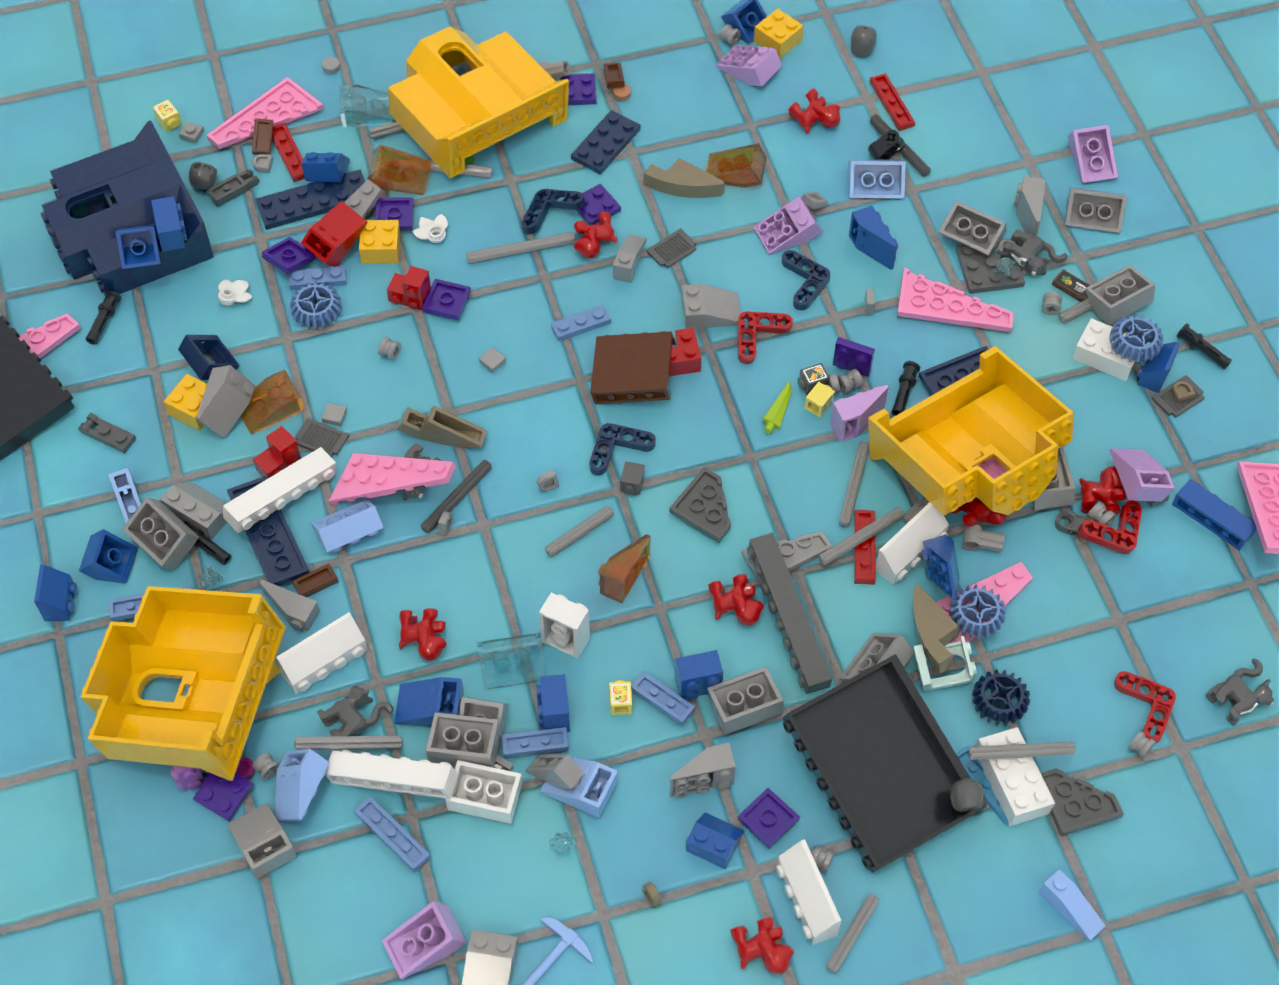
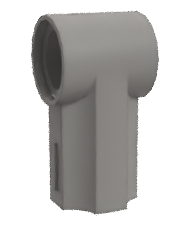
[539,61,571,79]
[962,525,1005,552]

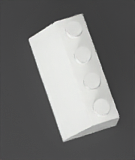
[875,503,949,586]
[276,613,367,694]
[775,839,841,945]

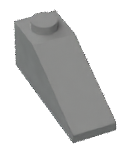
[613,234,646,283]
[260,580,320,631]
[525,754,584,789]

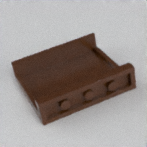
[590,331,675,404]

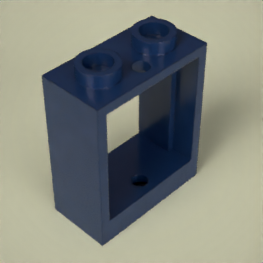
[178,335,240,380]

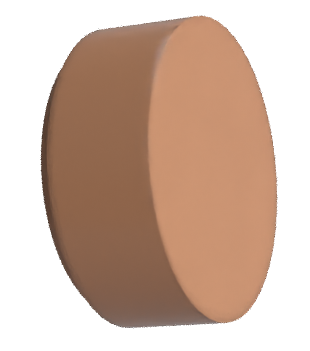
[613,84,631,101]

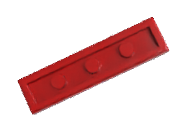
[869,73,915,131]
[272,123,305,182]
[854,510,876,585]

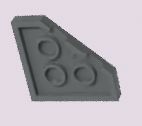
[956,245,1025,294]
[669,467,731,543]
[1041,768,1124,836]

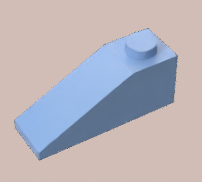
[108,468,141,524]
[1040,869,1105,942]

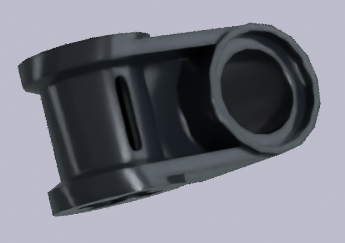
[868,130,905,160]

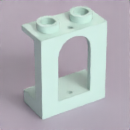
[914,636,977,692]

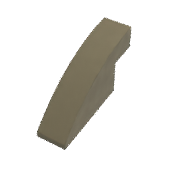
[644,158,725,198]
[397,406,487,448]
[913,584,959,674]

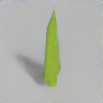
[762,380,792,434]

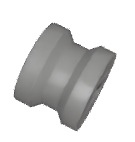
[719,24,741,46]
[1042,292,1062,315]
[378,337,401,360]
[1128,731,1156,758]
[252,753,280,781]
[813,846,834,873]

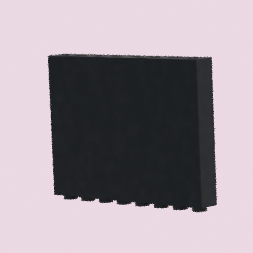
[0,315,75,460]
[782,654,987,873]

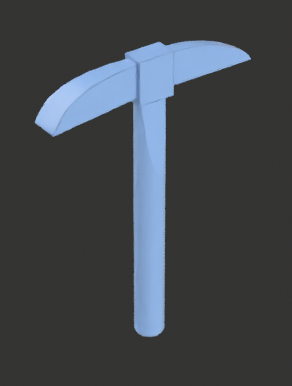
[522,917,593,985]

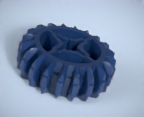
[972,669,1030,726]

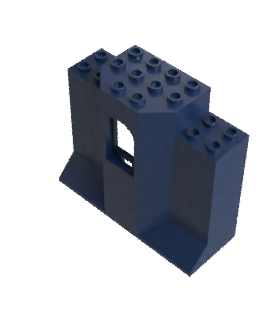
[40,120,214,294]

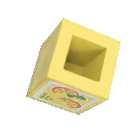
[152,100,182,132]
[804,382,835,418]
[609,680,632,715]

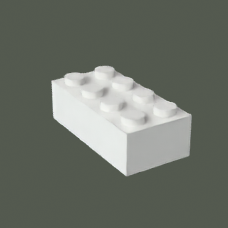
[975,727,1055,827]

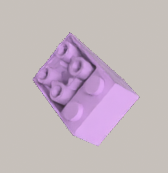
[716,44,782,87]
[754,196,823,255]
[830,385,889,442]
[1110,448,1175,502]

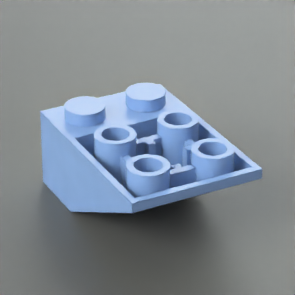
[275,749,329,822]
[540,757,618,818]

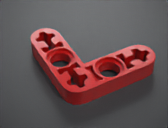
[737,311,793,364]
[1078,500,1142,554]
[1114,671,1176,744]

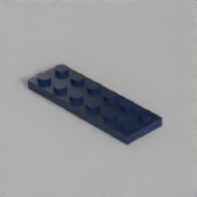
[255,169,366,230]
[227,476,309,586]

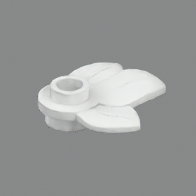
[413,214,448,243]
[218,280,252,306]

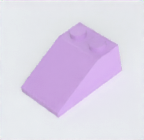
[1068,125,1118,184]
[382,901,467,979]

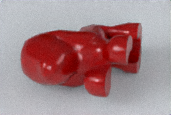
[788,88,841,133]
[573,212,618,259]
[1079,466,1126,515]
[950,497,1007,526]
[708,574,764,626]
[399,608,447,661]
[730,917,794,974]

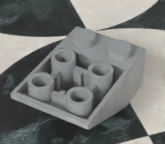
[670,743,736,798]
[227,803,297,879]

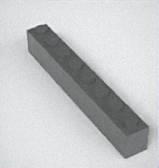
[746,533,832,694]

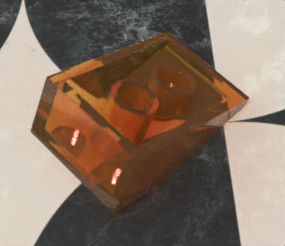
[706,143,767,188]
[368,144,431,195]
[241,369,305,435]
[598,534,651,604]

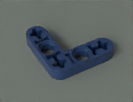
[521,189,586,234]
[782,250,830,310]
[589,423,656,475]

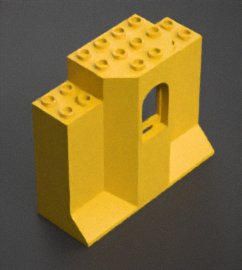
[388,26,569,179]
[868,346,1074,516]
[81,586,286,781]

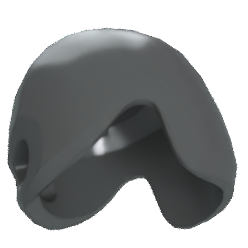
[851,25,877,58]
[189,162,217,190]
[951,779,985,812]

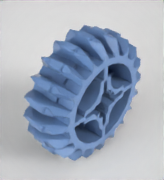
[290,282,342,329]
[1109,314,1163,364]
[949,584,1006,640]

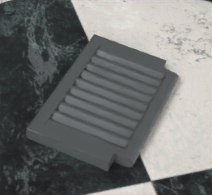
[646,228,697,268]
[1151,375,1205,418]
[295,418,349,458]

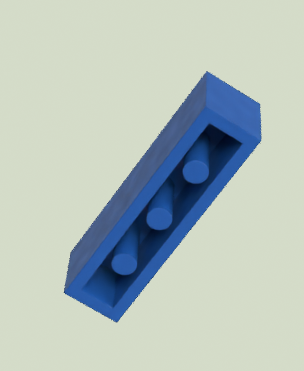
[1172,479,1257,551]

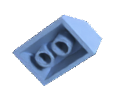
[848,159,906,198]
[311,499,383,553]

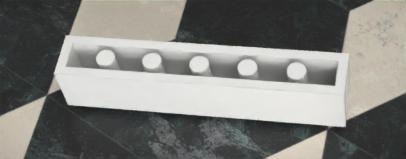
[223,447,336,533]
[325,749,458,799]

